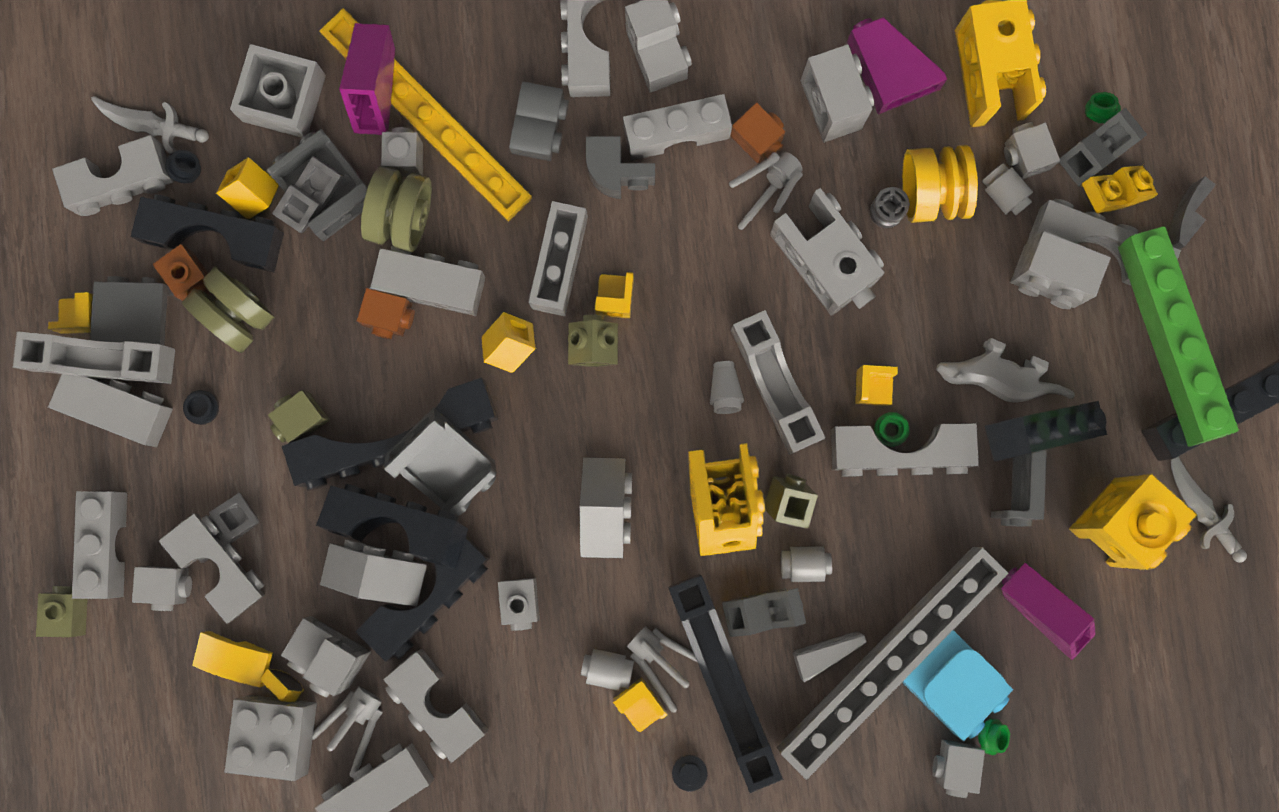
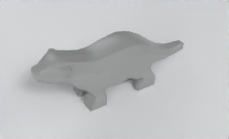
[936,338,1075,402]

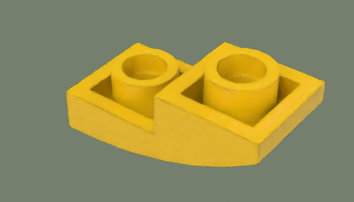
[1082,165,1158,213]
[192,631,273,687]

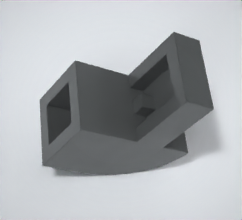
[1059,108,1147,187]
[586,136,655,199]
[722,588,806,637]

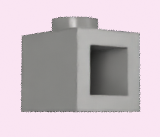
[1004,122,1060,179]
[381,127,423,177]
[132,566,192,611]
[498,578,540,631]
[932,740,985,798]

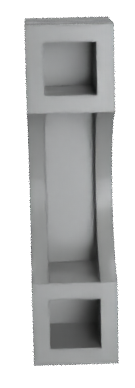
[561,0,610,97]
[1026,199,1181,286]
[731,310,825,455]
[13,332,175,384]
[831,423,978,477]

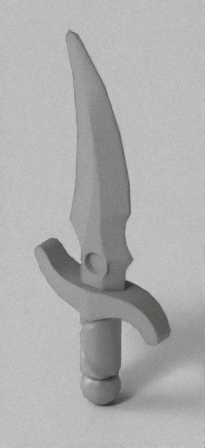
[91,96,209,154]
[1170,456,1247,563]

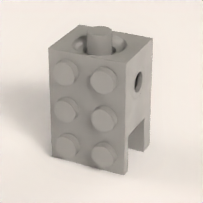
[770,188,884,316]

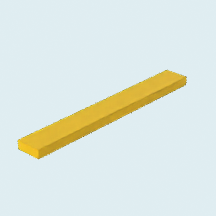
[319,8,532,222]

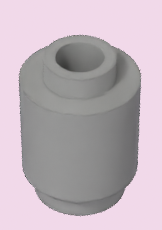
[982,163,1033,216]
[781,546,832,582]
[581,649,634,691]

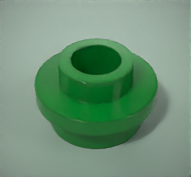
[1085,92,1121,124]
[874,412,909,447]
[978,718,1010,755]

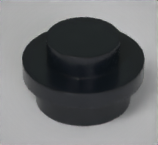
[165,150,201,184]
[183,390,219,425]
[672,755,708,792]

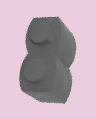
[509,82,569,161]

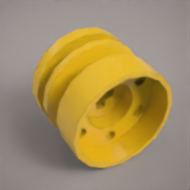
[902,145,978,223]

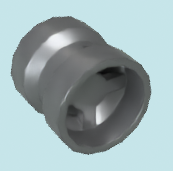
[870,187,910,228]

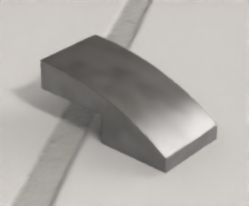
[272,156,345,233]
[1168,176,1216,249]
[198,493,259,563]

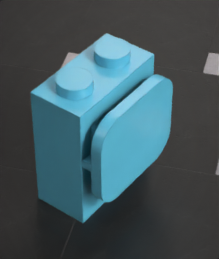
[902,630,1013,741]

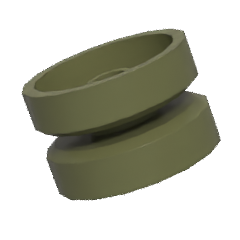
[361,166,432,252]
[182,265,275,353]

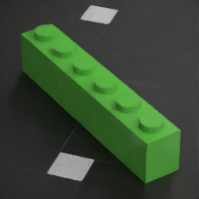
[1118,226,1239,447]

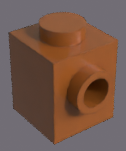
[730,102,786,164]
[153,244,209,301]
[357,288,415,340]

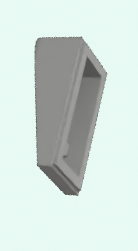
[793,631,866,682]

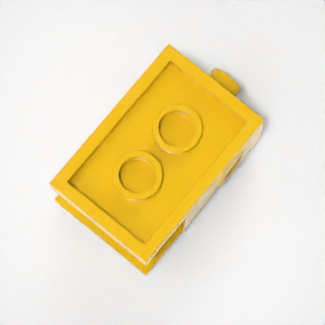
[955,0,1046,128]
[688,444,765,556]
[1069,474,1197,570]

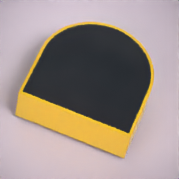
[260,669,304,702]

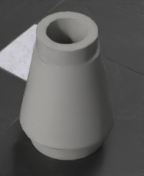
[710,361,744,414]

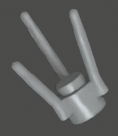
[729,152,803,230]
[627,626,697,713]
[312,687,383,777]

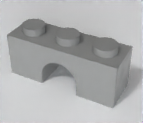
[623,94,732,161]
[52,135,175,216]
[72,491,127,599]
[159,514,265,624]
[383,649,489,763]

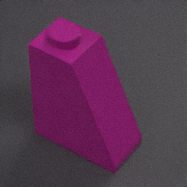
[847,17,947,115]
[339,23,395,135]
[1001,563,1096,660]

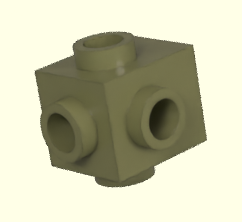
[568,315,618,367]

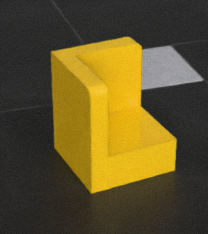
[216,157,279,219]
[595,272,634,318]
[48,292,93,334]
[482,312,536,372]
[855,365,898,406]
[613,677,667,732]

